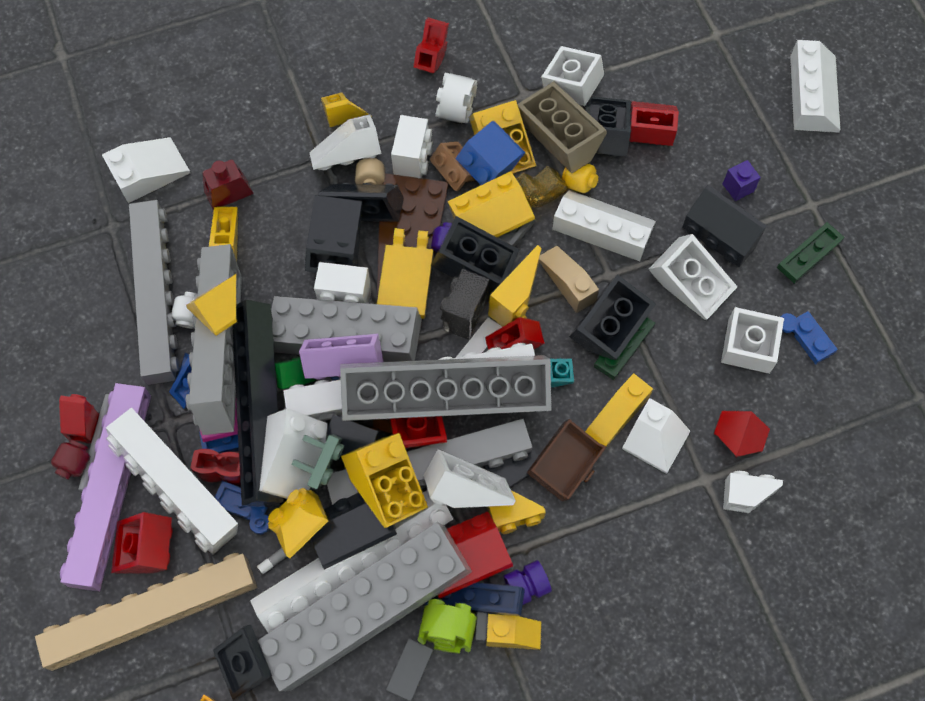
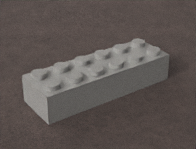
[271,296,422,362]

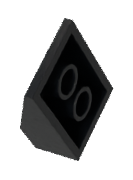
[585,96,631,157]

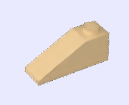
[539,246,599,313]

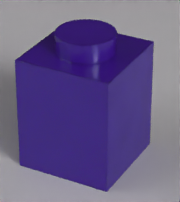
[723,160,761,201]

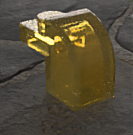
[517,166,568,207]

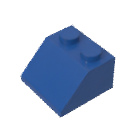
[455,121,525,185]

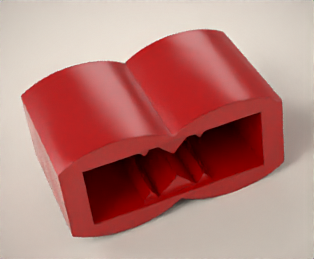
[190,449,241,485]

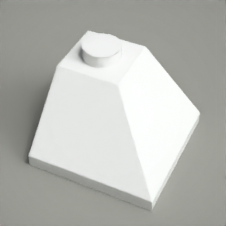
[622,398,690,474]

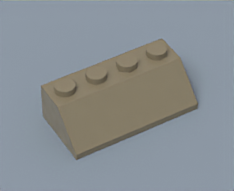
[517,82,607,173]

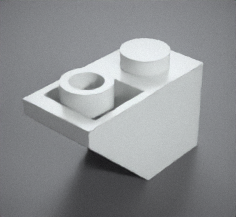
[723,471,783,513]

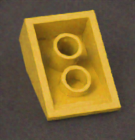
[488,245,541,327]

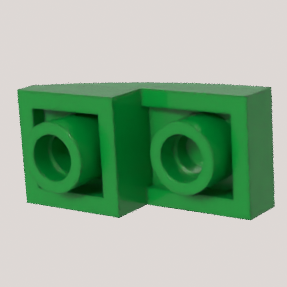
[275,357,317,389]

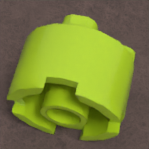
[417,599,477,653]

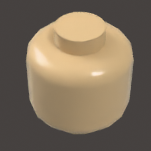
[355,158,385,185]

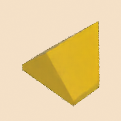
[321,92,372,127]
[186,274,237,336]

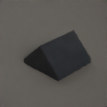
[326,414,391,461]

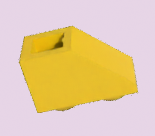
[486,490,546,534]

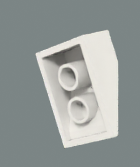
[102,137,190,203]
[648,234,737,320]
[259,409,328,499]
[423,449,516,508]

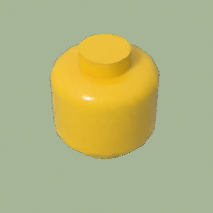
[562,164,599,193]

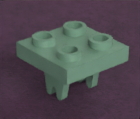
[291,434,344,489]

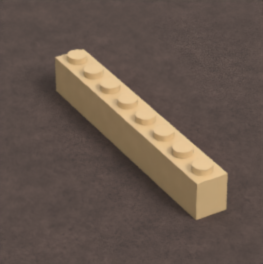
[35,553,257,671]

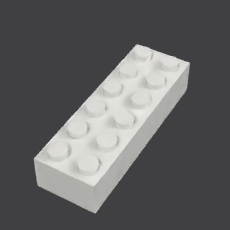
[106,407,238,555]

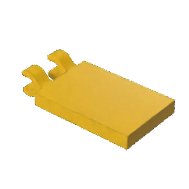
[377,228,434,319]

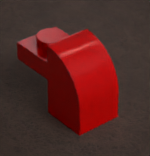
[413,18,449,73]

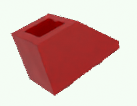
[59,394,99,444]

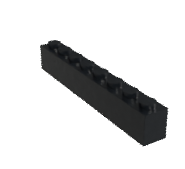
[232,299,283,507]

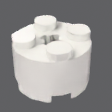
[436,73,477,123]

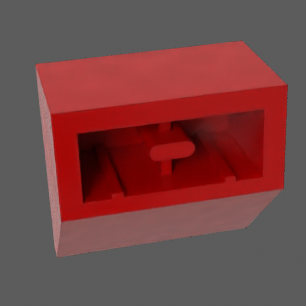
[629,101,679,146]

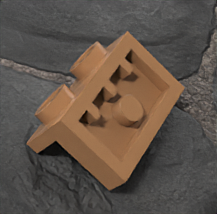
[430,142,476,191]

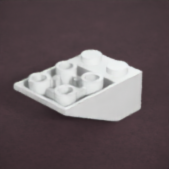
[309,115,381,170]

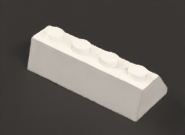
[790,40,840,132]
[552,190,656,261]

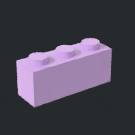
[299,334,383,380]

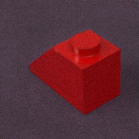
[485,317,545,350]

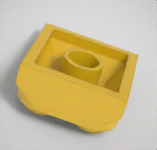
[268,488,328,558]

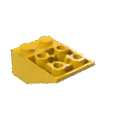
[469,100,536,174]
[341,433,428,528]

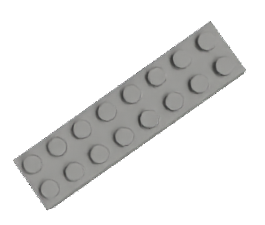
[186,244,242,435]
[340,355,551,421]
[258,522,472,692]

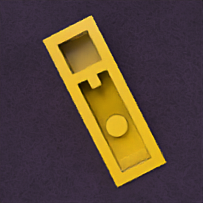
[209,207,238,261]
[585,373,653,447]

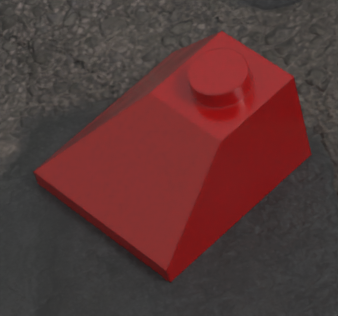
[390,416,447,448]

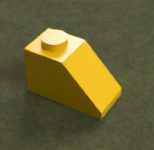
[486,614,541,650]

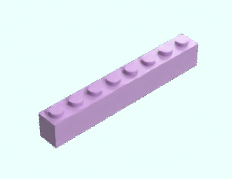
[60,383,151,592]

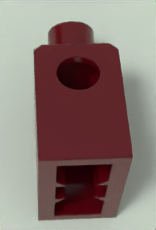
[202,160,254,211]

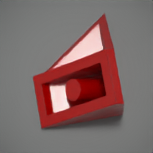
[714,411,770,457]

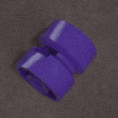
[503,560,552,605]

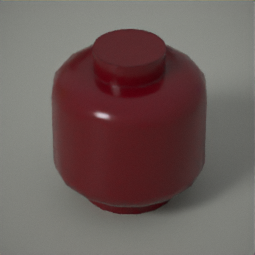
[51,440,91,480]

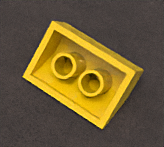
[448,171,535,237]

